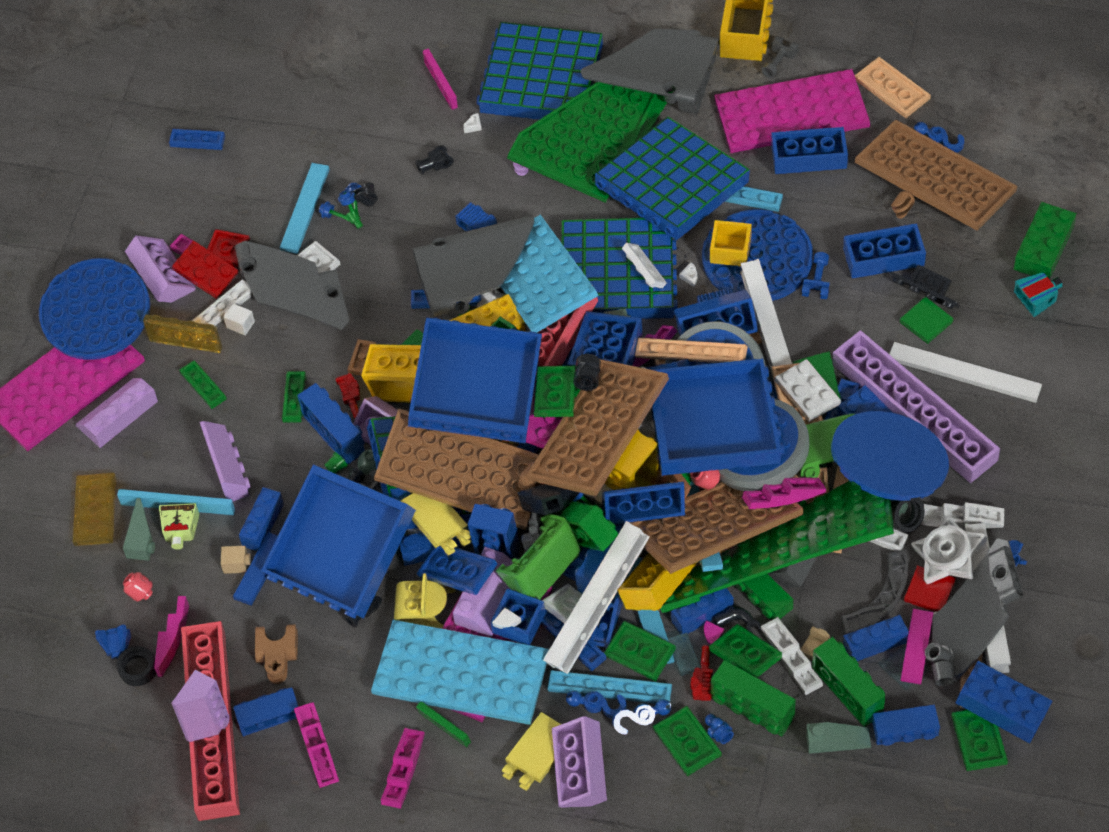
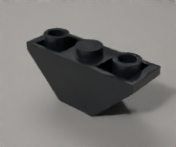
[517,484,580,515]

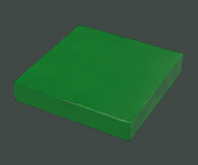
[900,297,954,344]

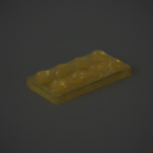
[143,314,223,353]
[73,473,116,546]

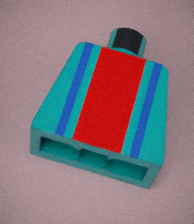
[1014,273,1063,317]

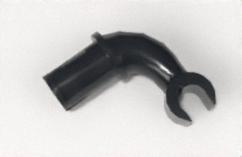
[352,182,378,207]
[713,606,761,634]

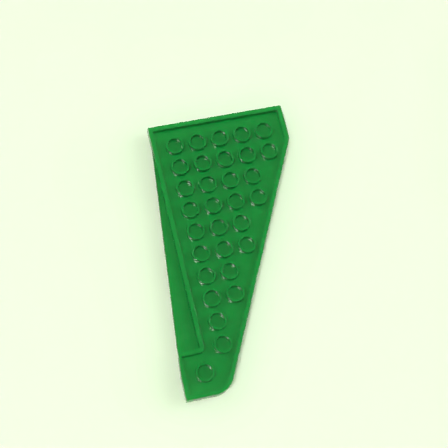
[507,82,674,203]
[660,481,894,613]

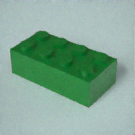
[1014,202,1077,280]
[552,501,618,552]
[812,637,885,727]
[711,660,796,737]

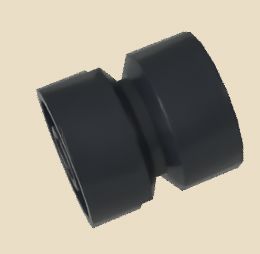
[573,354,601,391]

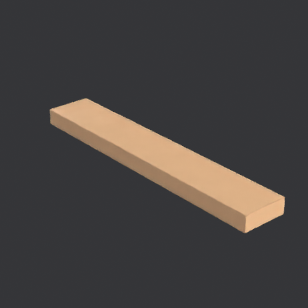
[634,338,748,363]

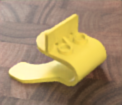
[394,573,457,629]

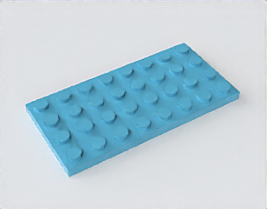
[501,215,599,333]
[371,620,549,725]

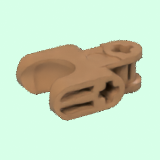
[255,624,298,684]

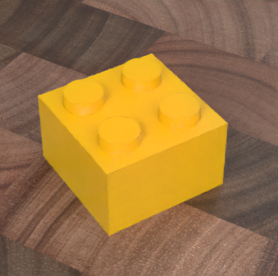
[710,220,752,266]

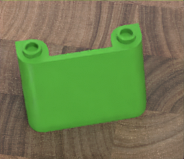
[796,414,855,478]
[496,514,580,600]

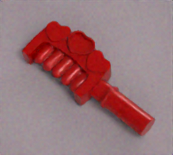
[335,373,360,420]
[690,645,713,701]

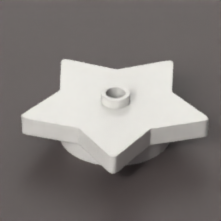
[911,516,987,584]

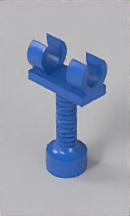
[802,252,830,299]

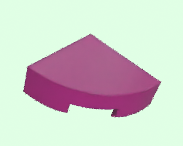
[704,620,724,645]

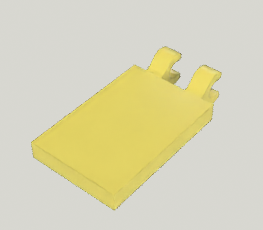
[401,493,471,555]
[502,712,561,791]

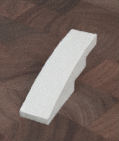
[921,502,1004,529]
[761,617,823,696]

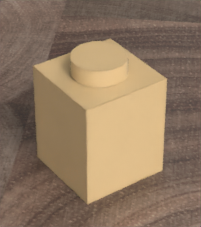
[221,546,251,574]

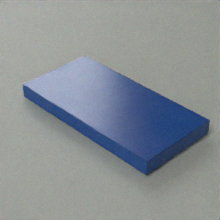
[416,546,498,595]

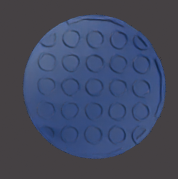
[702,209,813,301]
[39,258,150,360]
[831,411,949,501]

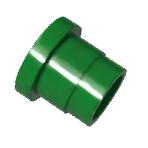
[324,452,348,474]

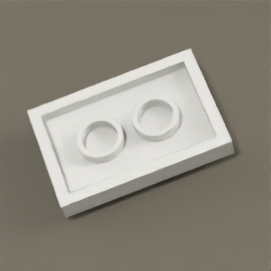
[775,359,841,422]

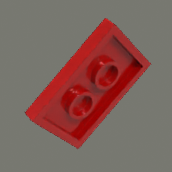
[172,240,239,299]

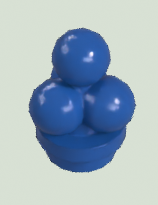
[705,714,734,744]

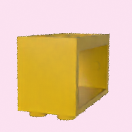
[720,0,773,61]
[361,344,421,402]
[604,430,659,490]

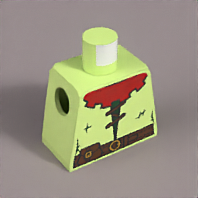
[159,503,199,549]

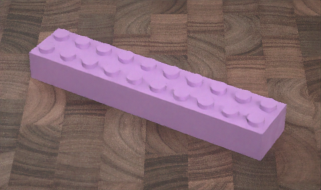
[833,330,1000,484]

